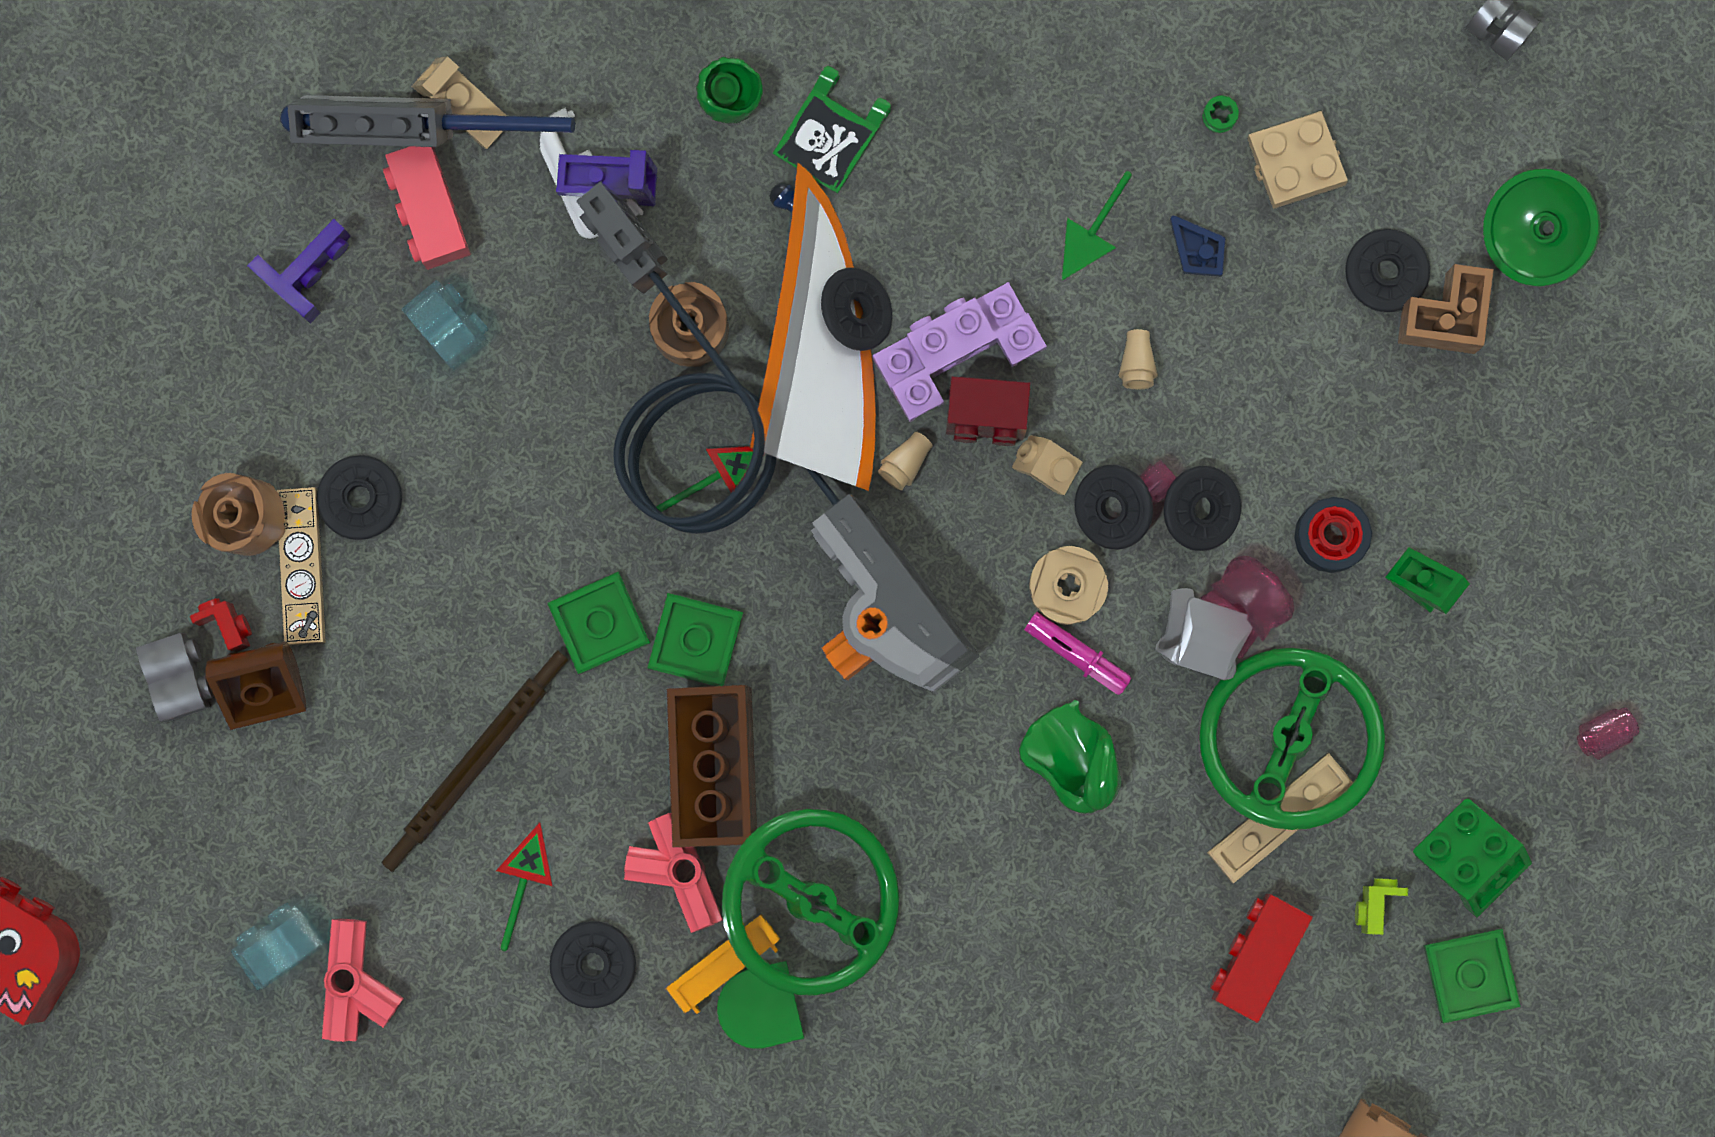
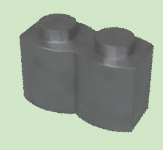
[136,633,214,723]

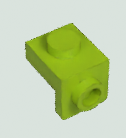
[1355,878,1408,935]

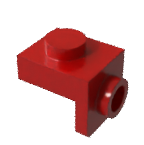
[190,598,252,652]

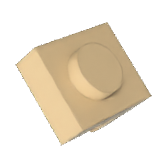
[1012,435,1083,495]

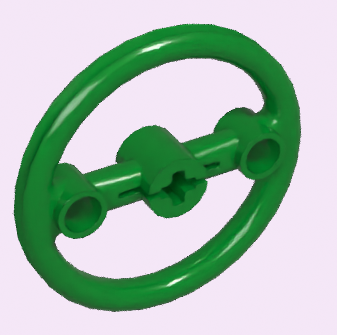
[1199,648,1385,830]
[722,809,899,995]

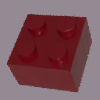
[946,376,1030,446]

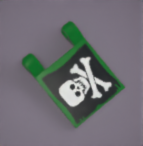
[773,66,891,194]

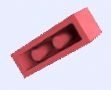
[383,146,471,270]

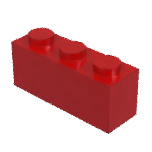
[1210,894,1313,1023]

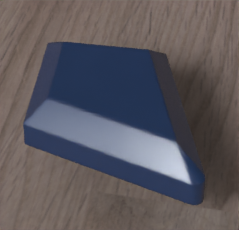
[1170,215,1226,277]

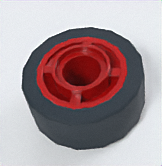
[1294,497,1372,573]

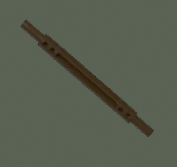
[381,650,569,872]

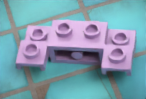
[873,282,1047,422]

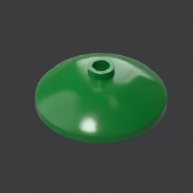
[1483,169,1600,286]

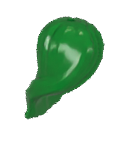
[1019,700,1121,814]

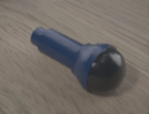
[770,182,794,213]

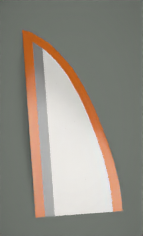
[749,162,876,491]

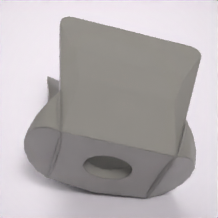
[1155,588,1256,680]

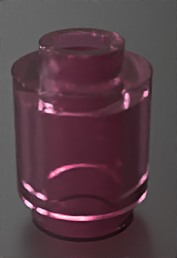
[1577,707,1639,760]

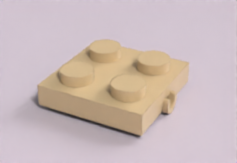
[1248,111,1348,209]

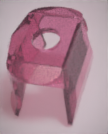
[1199,556,1294,660]

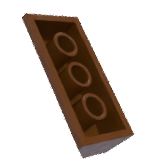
[667,685,757,848]

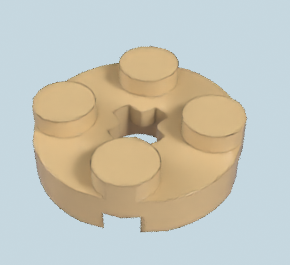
[1029,546,1108,625]

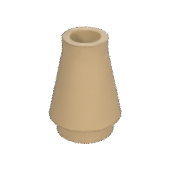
[1119,329,1158,390]
[878,432,933,490]

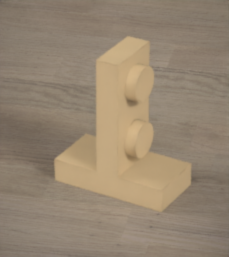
[411,56,507,149]

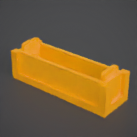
[666,914,781,1014]

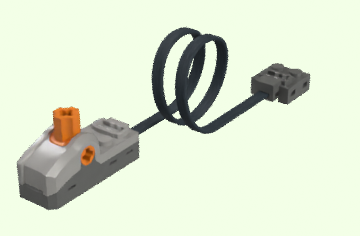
[576,181,980,692]

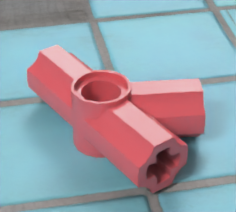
[624,813,723,933]
[322,919,404,1042]

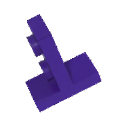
[556,150,658,206]
[247,218,351,324]

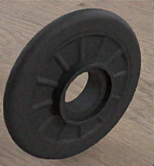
[1345,229,1430,312]
[821,268,892,351]
[317,455,402,540]
[1074,465,1153,550]
[1163,466,1241,551]
[549,921,636,1008]

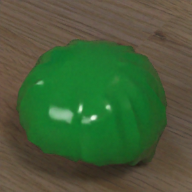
[696,57,763,124]

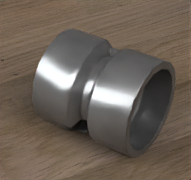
[1465,0,1539,61]

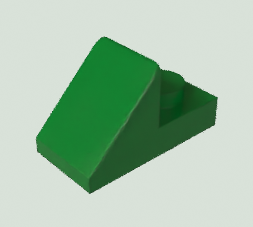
[1385,547,1470,614]

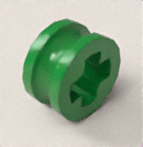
[1202,95,1239,133]

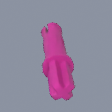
[1024,612,1131,695]

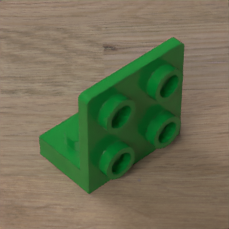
[1413,799,1532,918]

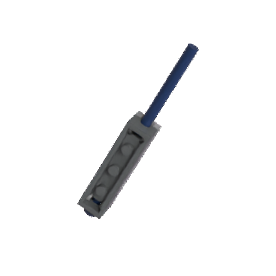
[280,95,575,147]

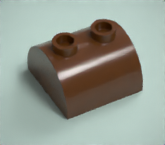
[205,641,306,730]

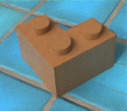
[1398,264,1494,354]

